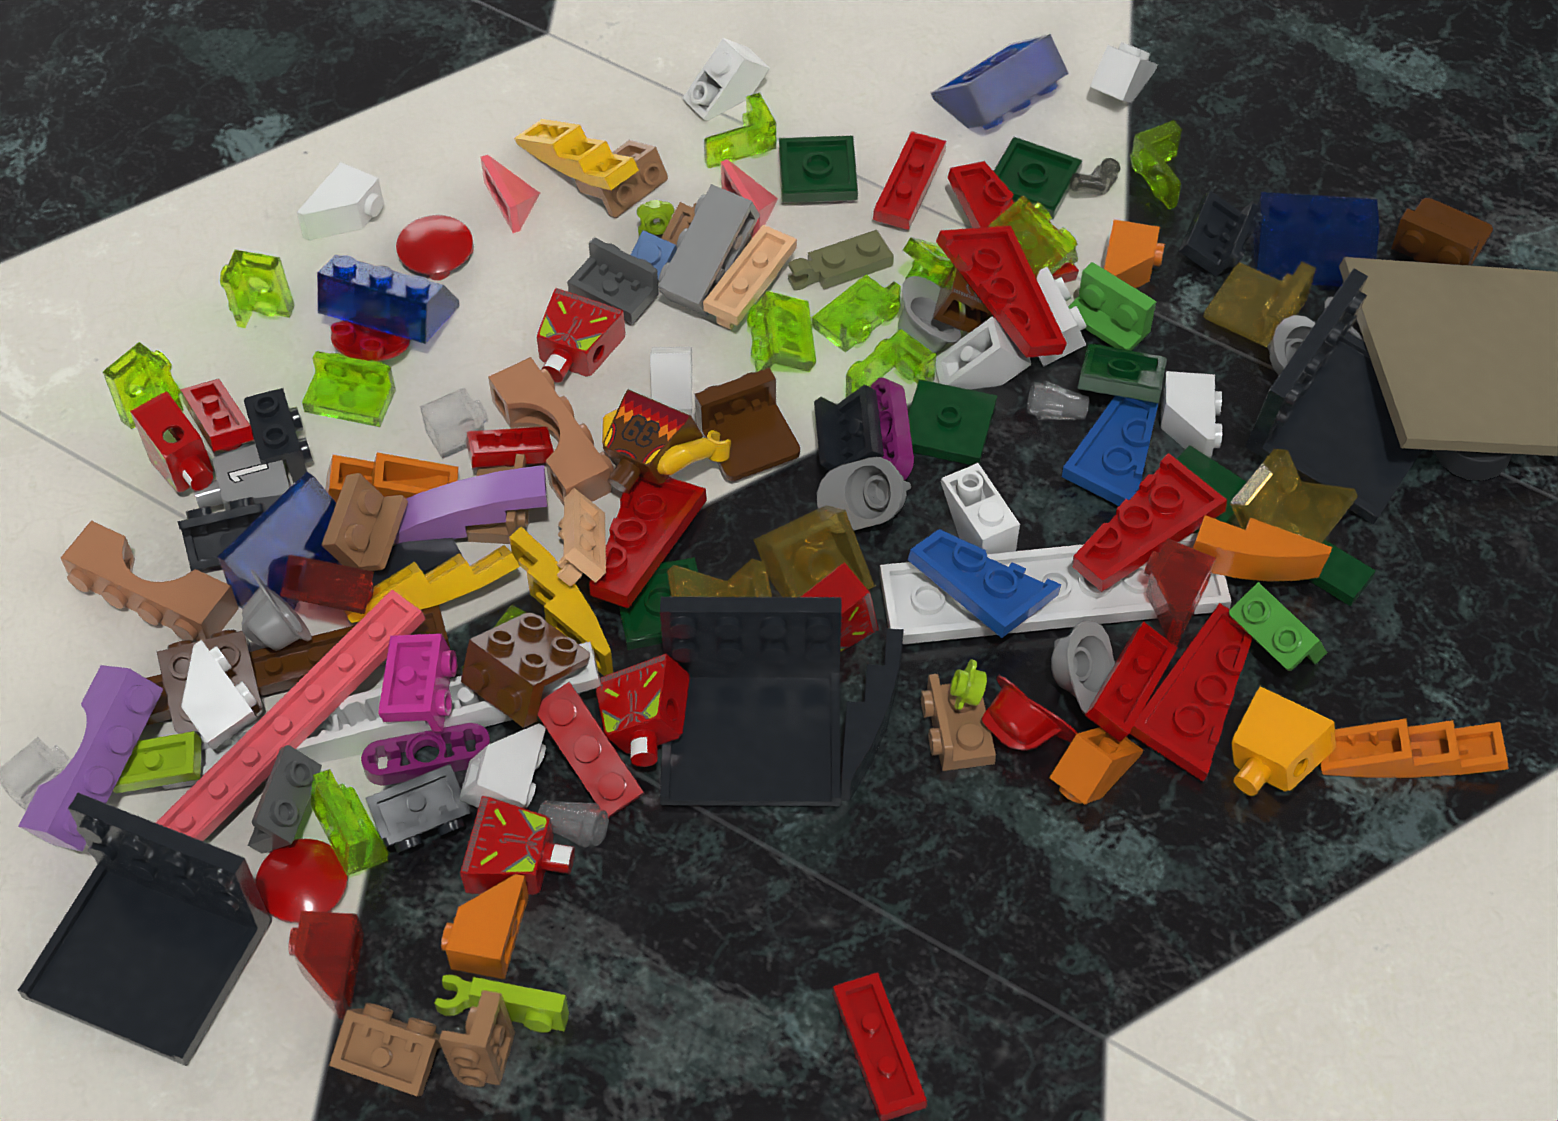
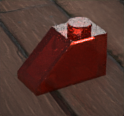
[1144,538,1216,646]
[288,911,364,1020]

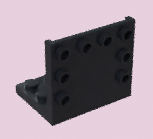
[1245,268,1423,524]
[660,597,842,806]
[17,793,271,1066]

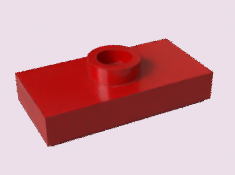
[466,427,554,468]

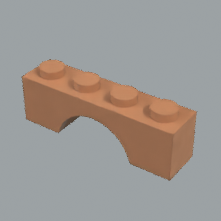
[488,357,614,506]
[60,520,239,641]

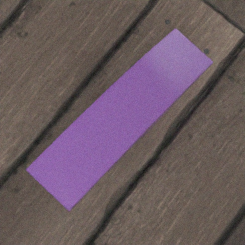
[393,465,547,544]

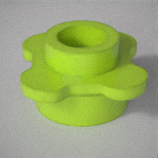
[637,200,675,235]
[950,659,987,710]

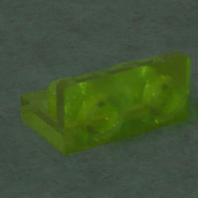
[989,195,1079,278]
[220,250,295,328]
[812,274,901,353]
[747,291,817,372]
[102,342,184,429]
[302,351,396,427]
[310,769,388,876]

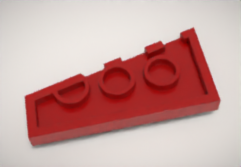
[947,161,1079,283]
[936,225,1067,358]
[1072,453,1227,592]
[589,477,707,608]
[1129,603,1253,782]

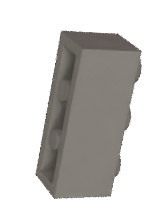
[658,184,760,317]

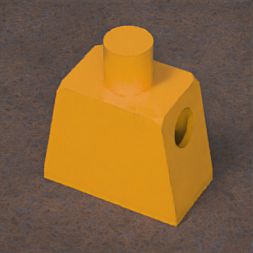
[1232,686,1336,796]

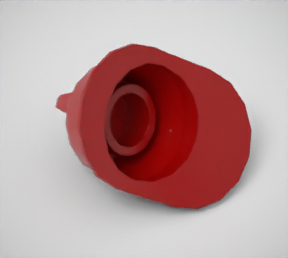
[982,676,1078,751]

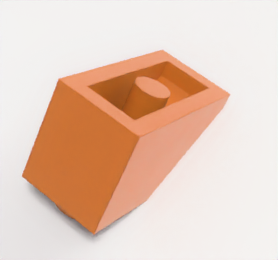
[1104,219,1165,289]
[1049,727,1144,804]
[441,874,529,979]

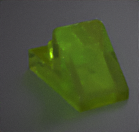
[903,237,953,288]

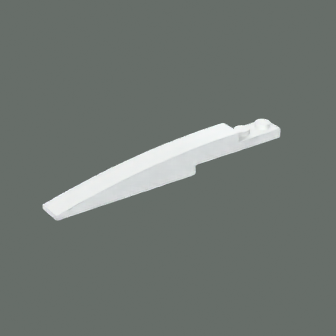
[163,642,601,789]

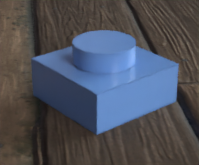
[631,230,677,281]

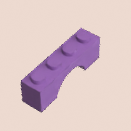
[18,665,163,851]

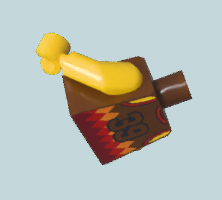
[602,389,731,493]

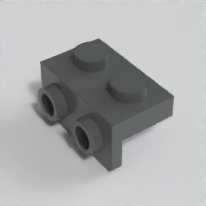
[567,237,659,324]
[248,745,322,854]

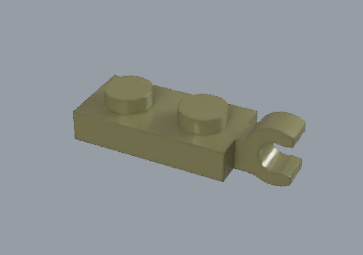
[788,229,894,290]

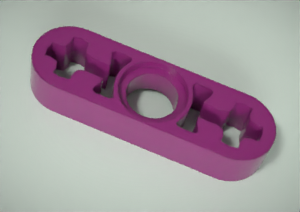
[871,378,914,480]
[361,723,491,786]

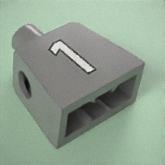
[194,440,298,521]

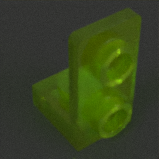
[704,92,777,168]
[1130,120,1182,209]
[845,329,937,397]

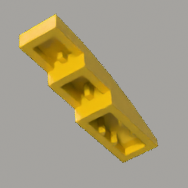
[514,119,639,191]
[509,527,613,676]
[342,545,520,623]

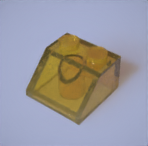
[754,505,875,597]

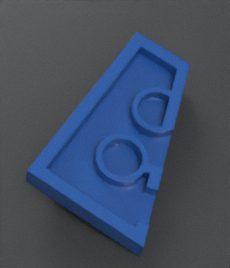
[1062,395,1158,506]
[908,529,1061,638]

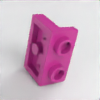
[378,634,457,732]

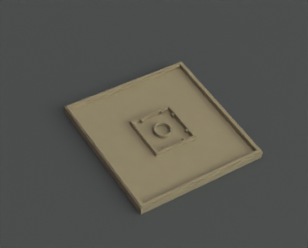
[1339,257,1558,456]

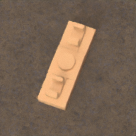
[703,224,797,330]
[557,488,606,586]

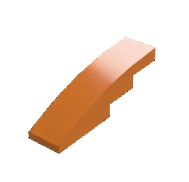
[1321,719,1509,778]

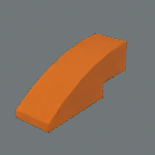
[323,452,458,508]
[1186,515,1332,581]

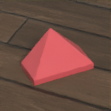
[480,154,540,233]
[721,159,778,238]

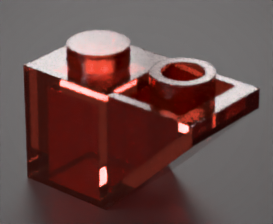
[280,554,374,614]

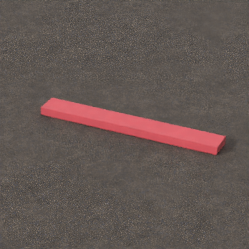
[156,590,425,841]

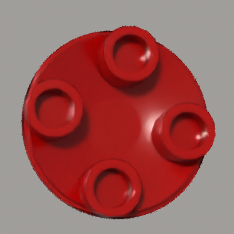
[396,215,474,281]
[331,306,411,361]
[256,839,348,924]

